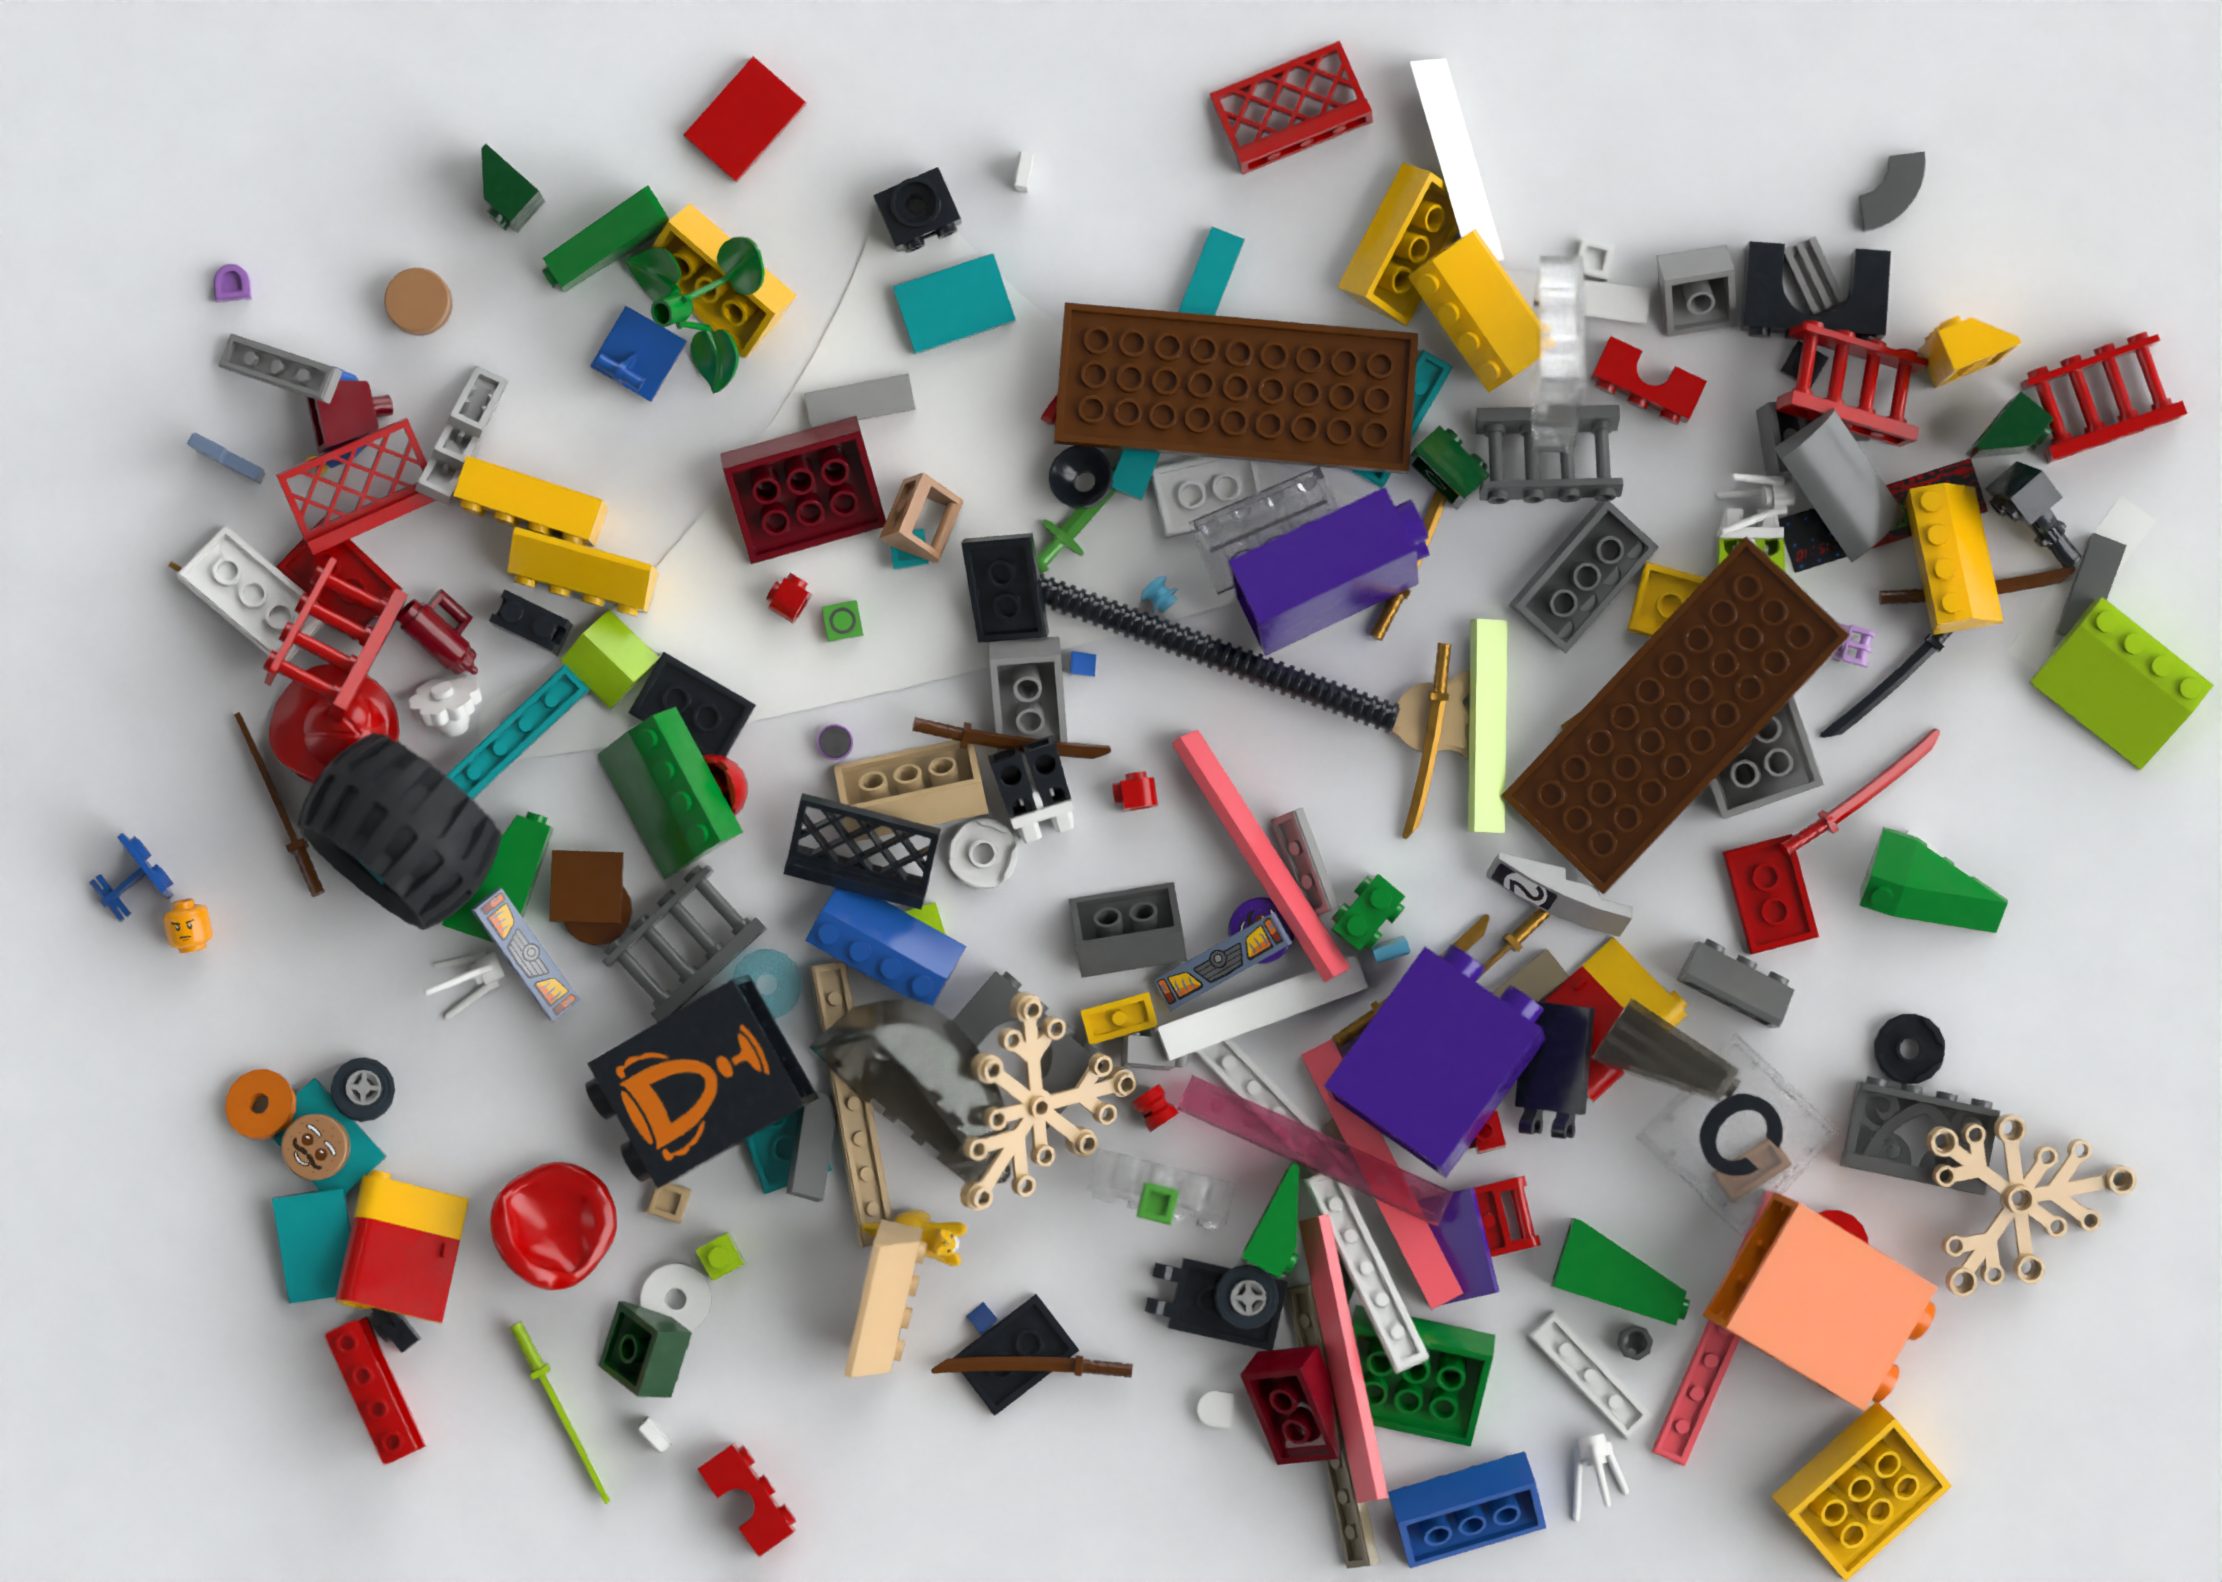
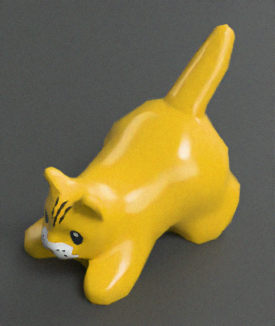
[861,1209,967,1267]

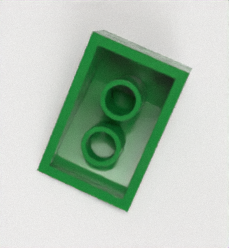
[1240,1162,1299,1278]

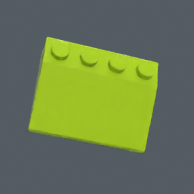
[2029,597,2214,770]

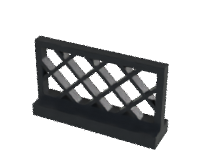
[783,793,941,910]

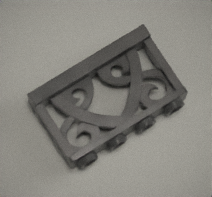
[1840,1076,2001,1195]

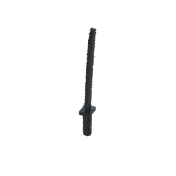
[1820,632,1953,738]

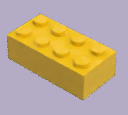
[453,455,608,547]

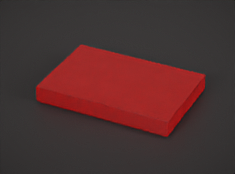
[683,56,807,183]
[276,516,403,640]
[1722,834,1819,955]

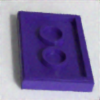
[1416,1187,1500,1306]

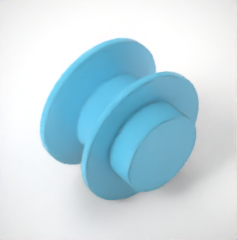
[1140,576,1178,613]

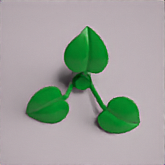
[625,236,765,394]

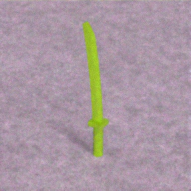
[509,1321,611,1504]

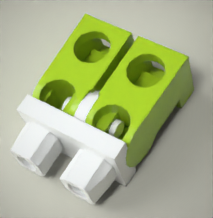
[1716,509,1785,571]

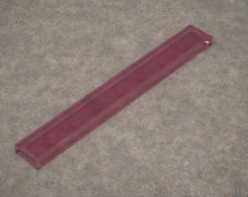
[1177,1075,1454,1227]

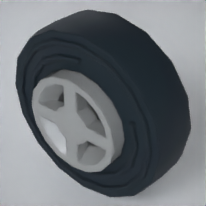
[331,1057,395,1122]
[1214,1265,1279,1330]

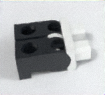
[988,735,1075,844]

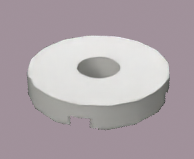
[948,818,1019,889]
[640,1263,712,1331]

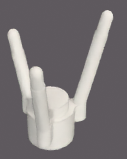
[1715,473,1795,535]
[424,950,506,1019]
[1572,1434,1629,1522]

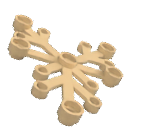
[960,992,1136,1211]
[1926,1114,2136,1297]

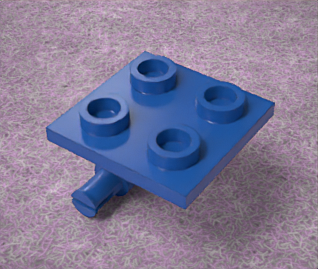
[590,306,687,402]
[89,833,174,922]

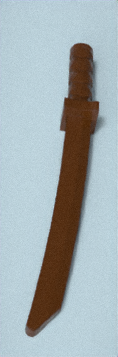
[1879,566,2076,605]
[234,712,325,897]
[912,717,1111,759]
[931,1355,1133,1378]

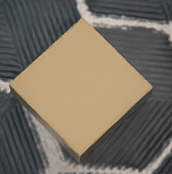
[646,1183,692,1224]

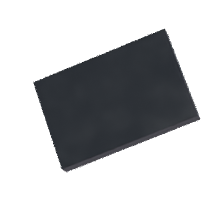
[961,533,1049,643]
[628,651,756,757]
[953,1294,1080,1416]

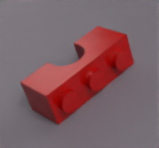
[1590,336,1707,425]
[697,1442,797,1557]

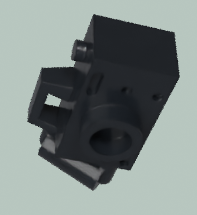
[370,1308,422,1353]

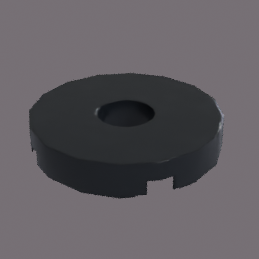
[1874,1014,1945,1084]

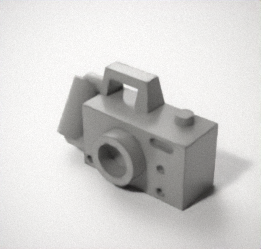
[1121,1027,1189,1071]

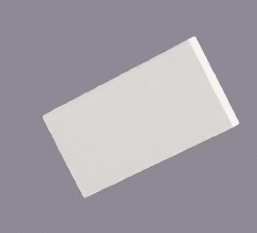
[176,525,325,662]

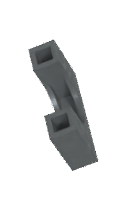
[939,971,1103,1130]

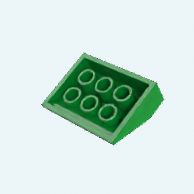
[597,707,743,879]
[1352,1305,1495,1447]

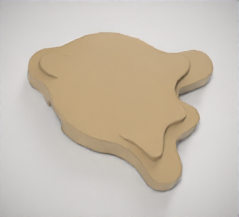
[1390,670,1470,760]

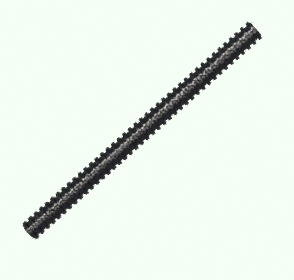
[1040,573,1400,734]

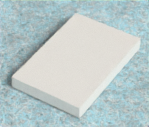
[1151,457,1269,539]

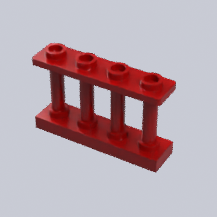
[1775,320,1929,447]
[2020,331,2187,464]
[262,557,408,723]
[325,1316,426,1465]

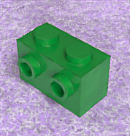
[1331,874,1406,952]

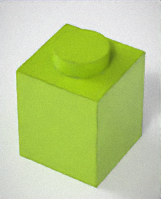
[695,1232,746,1282]

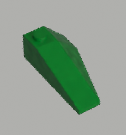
[1859,827,2008,933]

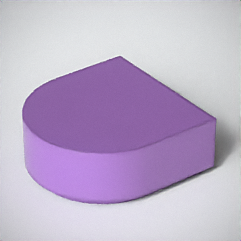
[214,264,252,303]

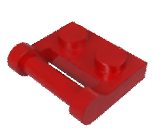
[1474,1175,1541,1257]

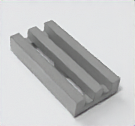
[1784,236,1845,316]

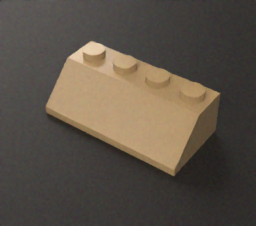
[834,740,989,842]
[844,1219,927,1377]

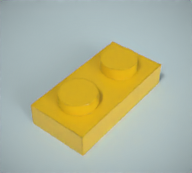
[1080,992,1158,1045]

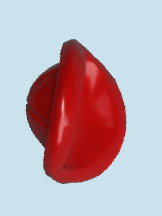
[269,664,400,783]
[490,1162,617,1290]

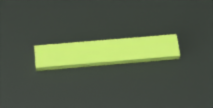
[1468,619,1507,833]

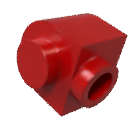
[766,573,813,624]
[1112,771,1158,812]
[1468,1111,1506,1154]

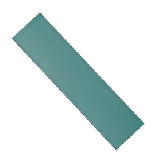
[1352,349,1453,489]

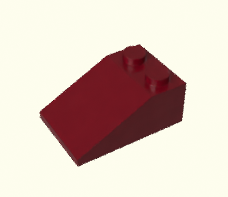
[1240,1345,1341,1465]

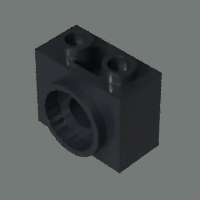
[873,167,962,253]

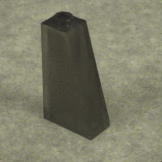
[1591,998,1741,1102]

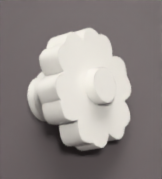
[408,674,482,737]

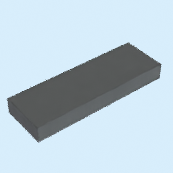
[2055,533,2127,636]
[786,1091,836,1202]

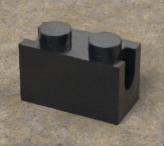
[489,589,573,656]

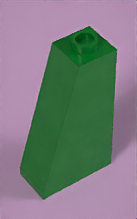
[542,185,669,293]
[442,811,554,943]
[1550,1218,1690,1326]

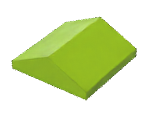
[560,609,659,709]

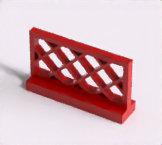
[1210,41,1373,175]
[276,418,437,555]

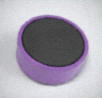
[817,724,853,760]

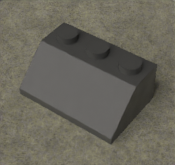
[1069,882,1187,978]
[1677,939,1794,1029]

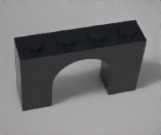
[1741,241,1891,340]

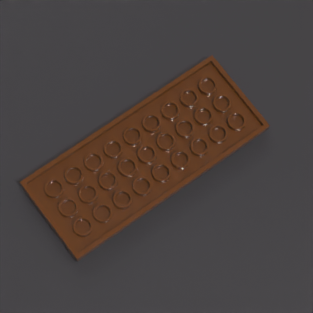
[1054,302,1418,474]
[1501,536,1851,894]

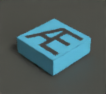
[1371,936,1411,963]

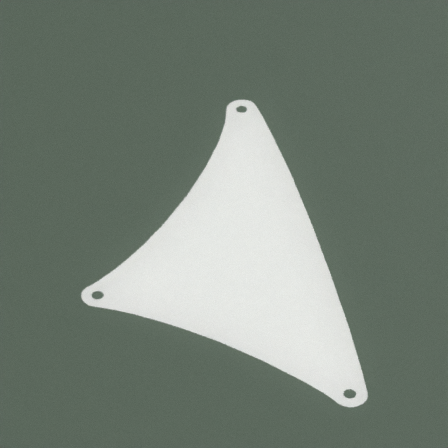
[478,198,1360,759]

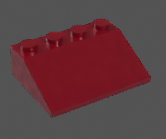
[720,416,886,564]

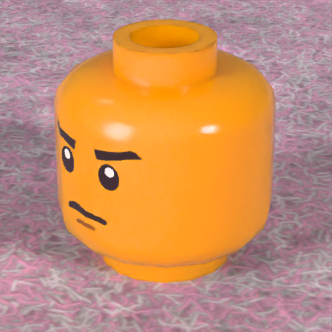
[163,898,213,953]

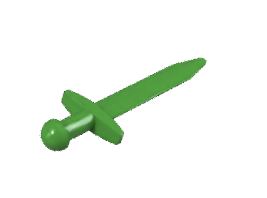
[1037,464,1118,573]

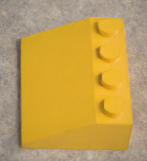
[1771,1402,1952,1581]

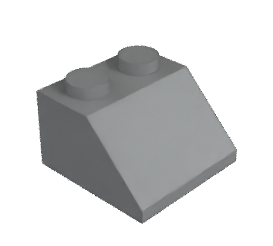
[1657,245,1737,337]

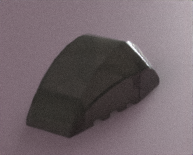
[809,998,1011,1184]

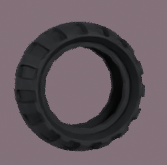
[297,732,502,930]

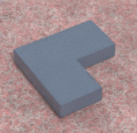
[187,433,266,484]

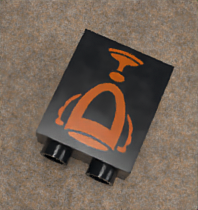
[585,974,819,1189]

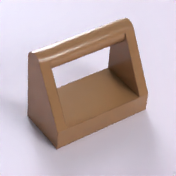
[879,473,963,563]

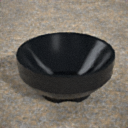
[1049,446,1113,509]

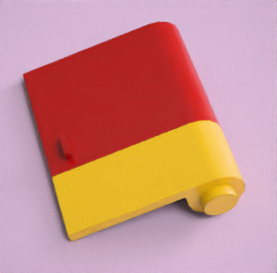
[335,1170,469,1324]

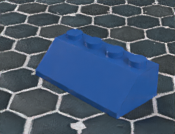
[805,888,967,1010]
[1388,1451,1547,1568]

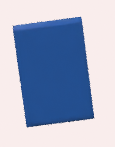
[1070,651,1096,677]
[967,1302,998,1334]

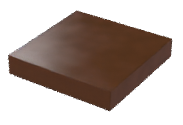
[549,850,624,924]

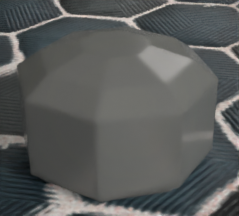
[1617,1325,1653,1361]

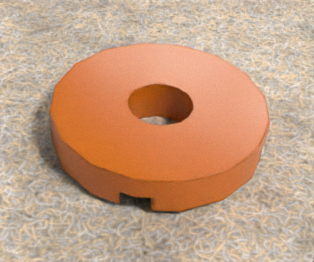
[225,1069,296,1141]

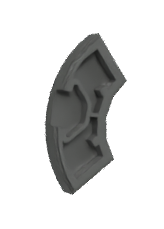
[1859,151,1926,232]

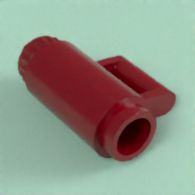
[396,589,478,675]

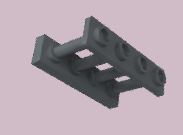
[1475,405,1624,504]
[602,865,767,1022]

